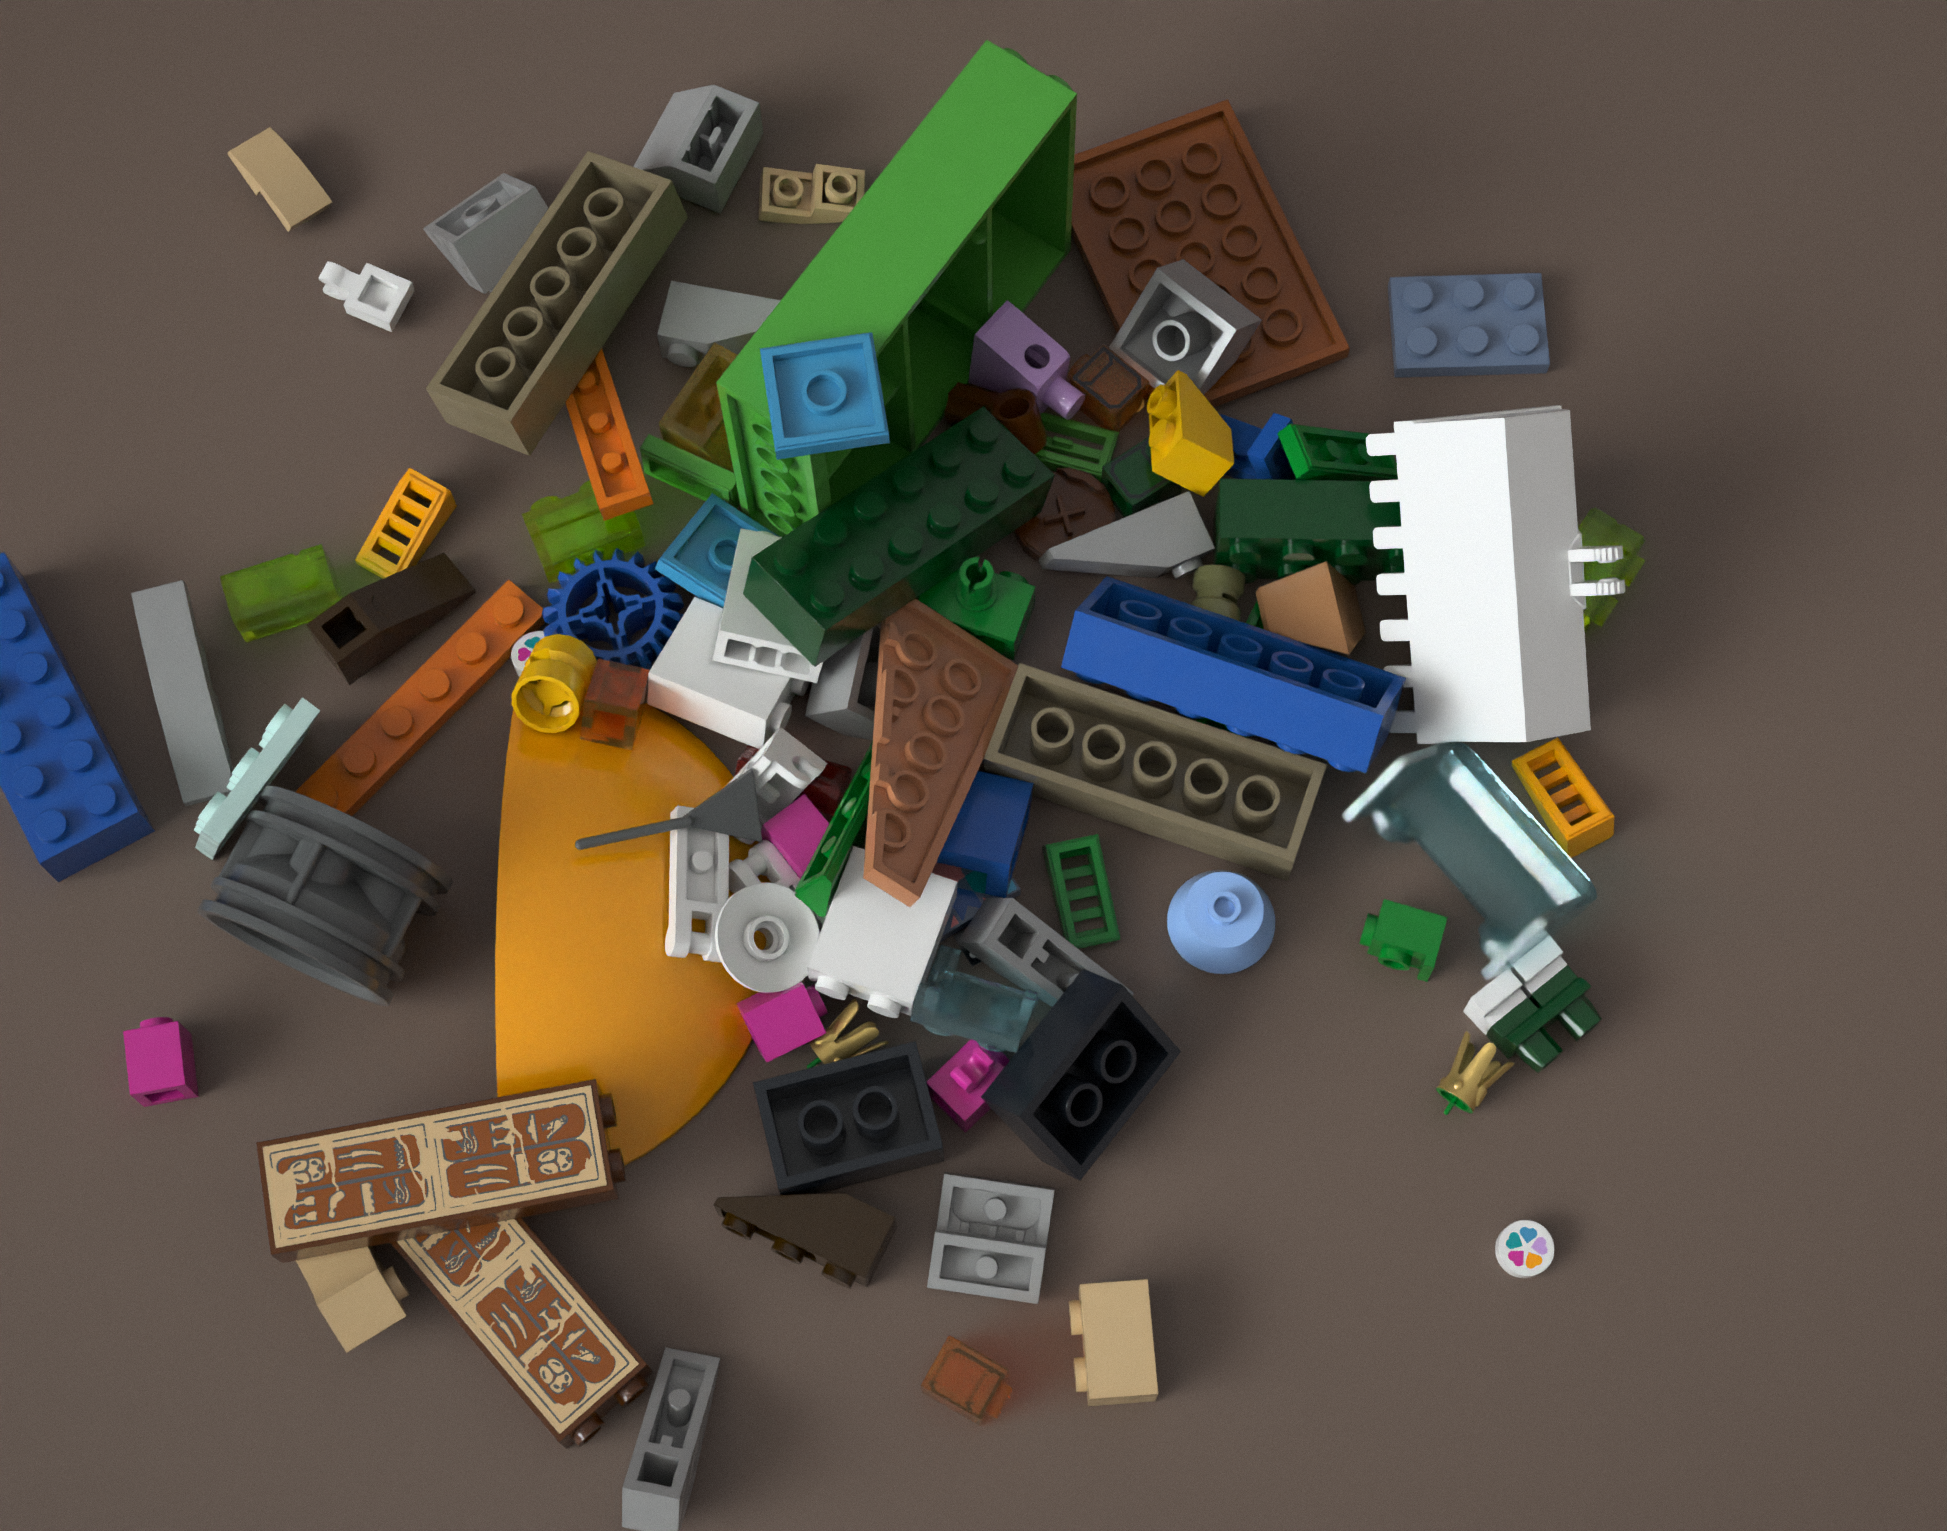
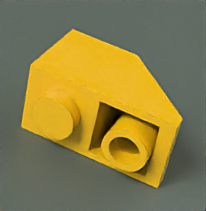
[1147,370,1234,497]

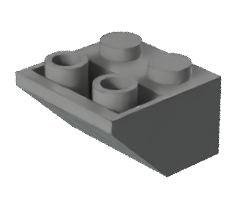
[633,85,764,214]

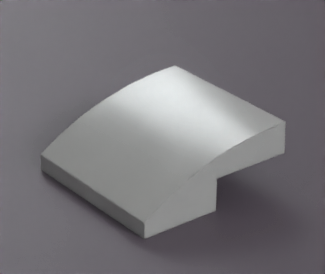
[927,1172,1055,1304]

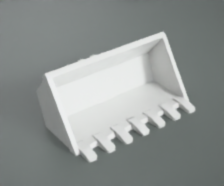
[1366,405,1625,744]

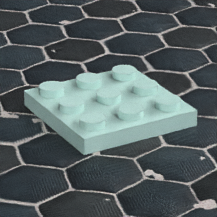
[194,697,320,860]

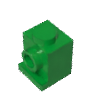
[1359,899,1448,982]

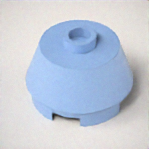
[1167,870,1275,974]

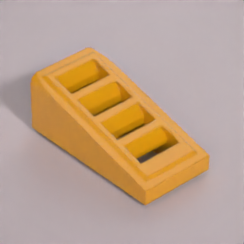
[355,468,457,579]
[1512,737,1615,858]

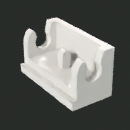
[726,727,827,845]

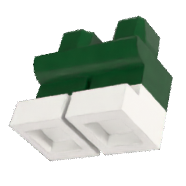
[1463,935,1602,1073]

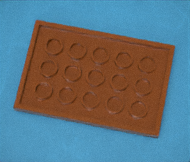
[1071,99,1350,407]

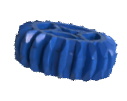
[542,548,684,688]

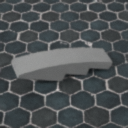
[131,580,233,806]

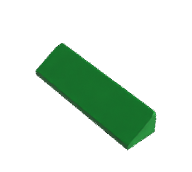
[795,740,873,917]

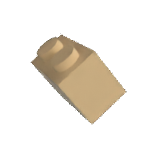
[1069,1279,1158,1406]

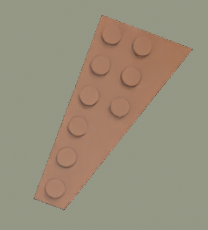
[863,598,1018,907]

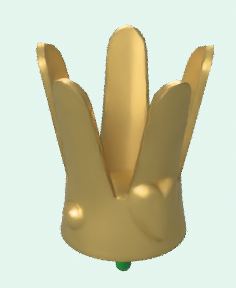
[807,999,889,1069]
[1436,1031,1515,1115]

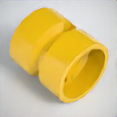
[511,634,597,733]

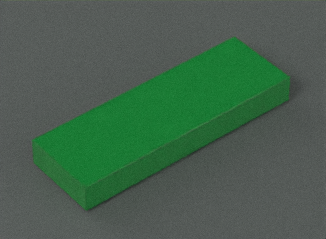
[1277,424,1398,481]

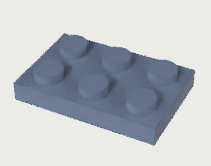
[1387,273,1550,378]

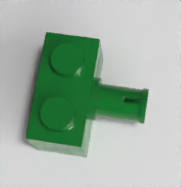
[918,557,1036,660]

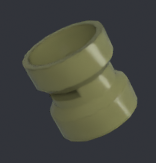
[1190,565,1246,621]

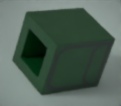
[1101,437,1182,518]

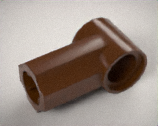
[944,382,1047,454]

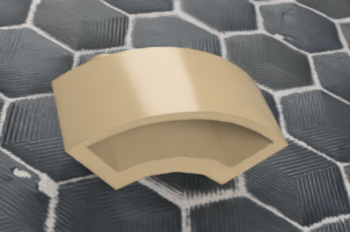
[296,1246,410,1353]

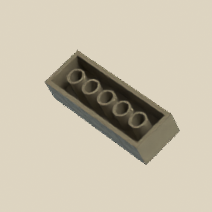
[426,151,688,456]
[984,663,1327,881]

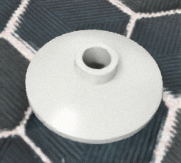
[715,882,819,993]

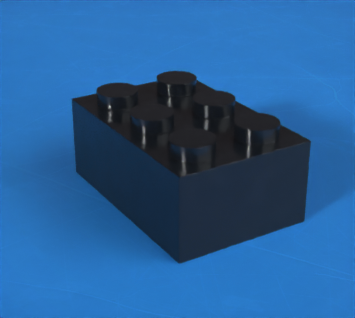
[981,969,1181,1181]
[753,1041,945,1195]

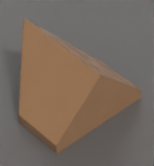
[1255,561,1366,655]

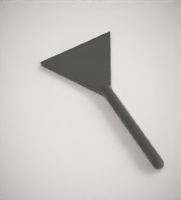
[575,768,762,850]

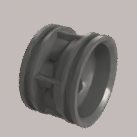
[197,786,453,1006]

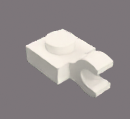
[319,261,415,332]

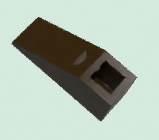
[306,553,476,685]
[714,1193,897,1289]

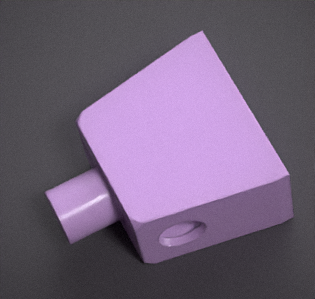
[968,301,1085,420]

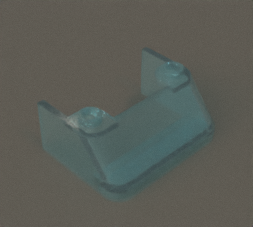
[1342,742,1597,980]

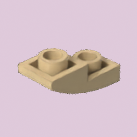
[228,127,332,232]
[758,164,865,224]

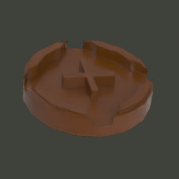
[1014,467,1116,564]

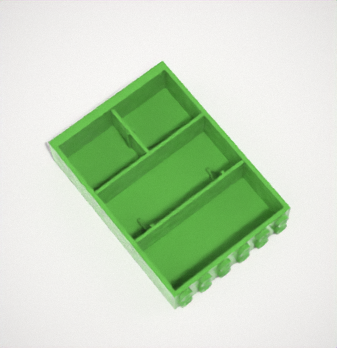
[716,40,1077,537]

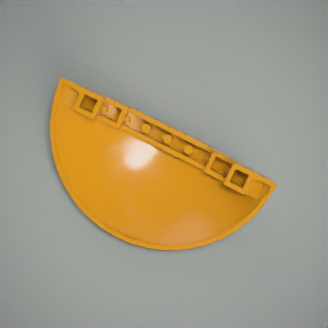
[495,683,771,1166]

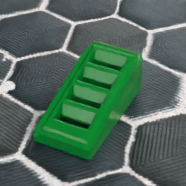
[1042,834,1121,949]

